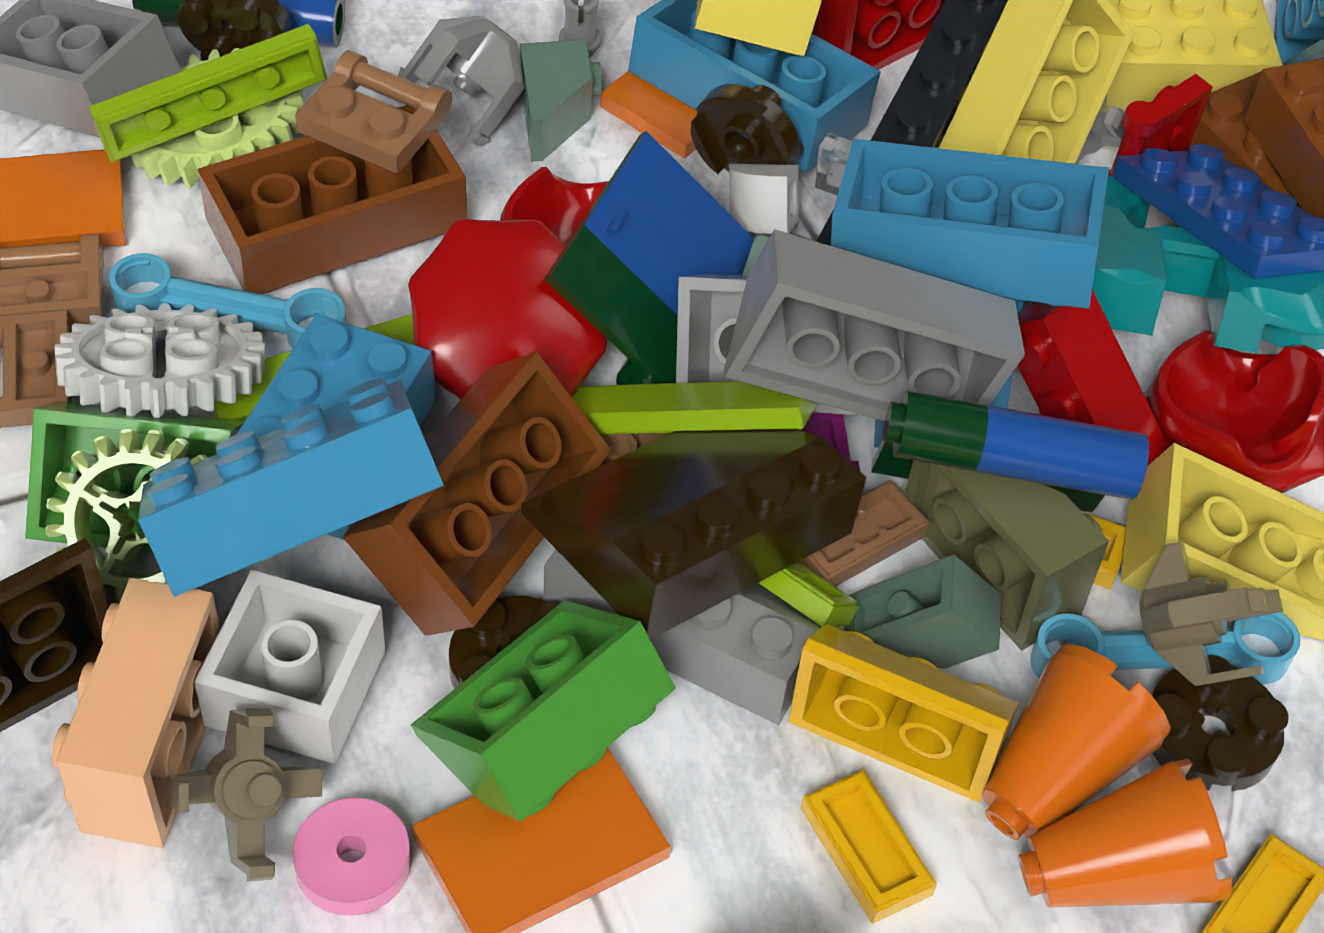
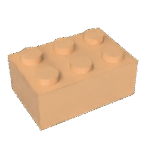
[52,577,220,848]

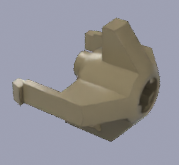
[1139,542,1283,686]
[167,709,322,882]

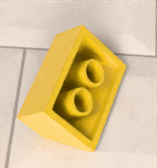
[788,624,1019,803]

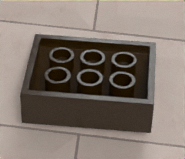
[521,429,867,640]
[0,538,109,732]

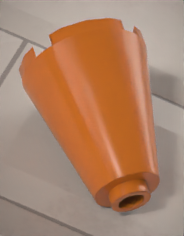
[982,643,1171,840]
[1018,758,1232,908]

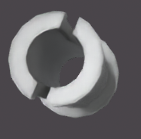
[559,0,602,58]

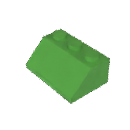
[25,401,245,553]
[410,600,676,822]

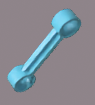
[109,253,347,349]
[1030,612,1300,684]

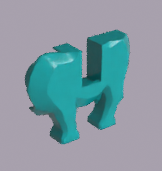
[1092,176,1324,353]

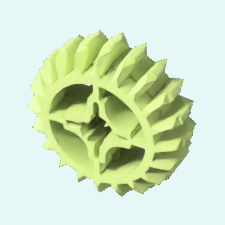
[46,429,208,603]

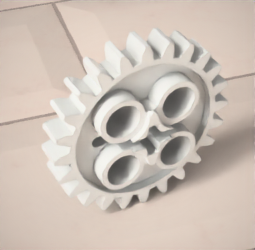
[54,303,266,418]

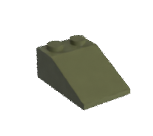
[905,460,1109,651]

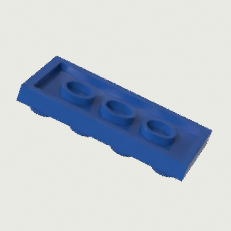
[1113,144,1324,279]

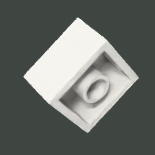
[194,570,385,764]

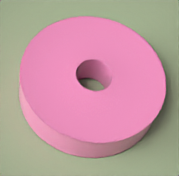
[292,798,411,916]

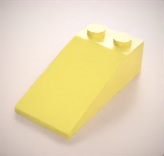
[1121,443,1324,641]

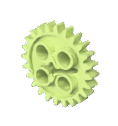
[130,48,305,189]

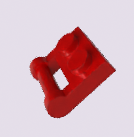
[1108,74,1213,176]

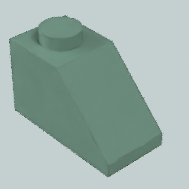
[520,40,602,162]
[844,555,1001,669]

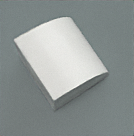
[729,164,799,234]

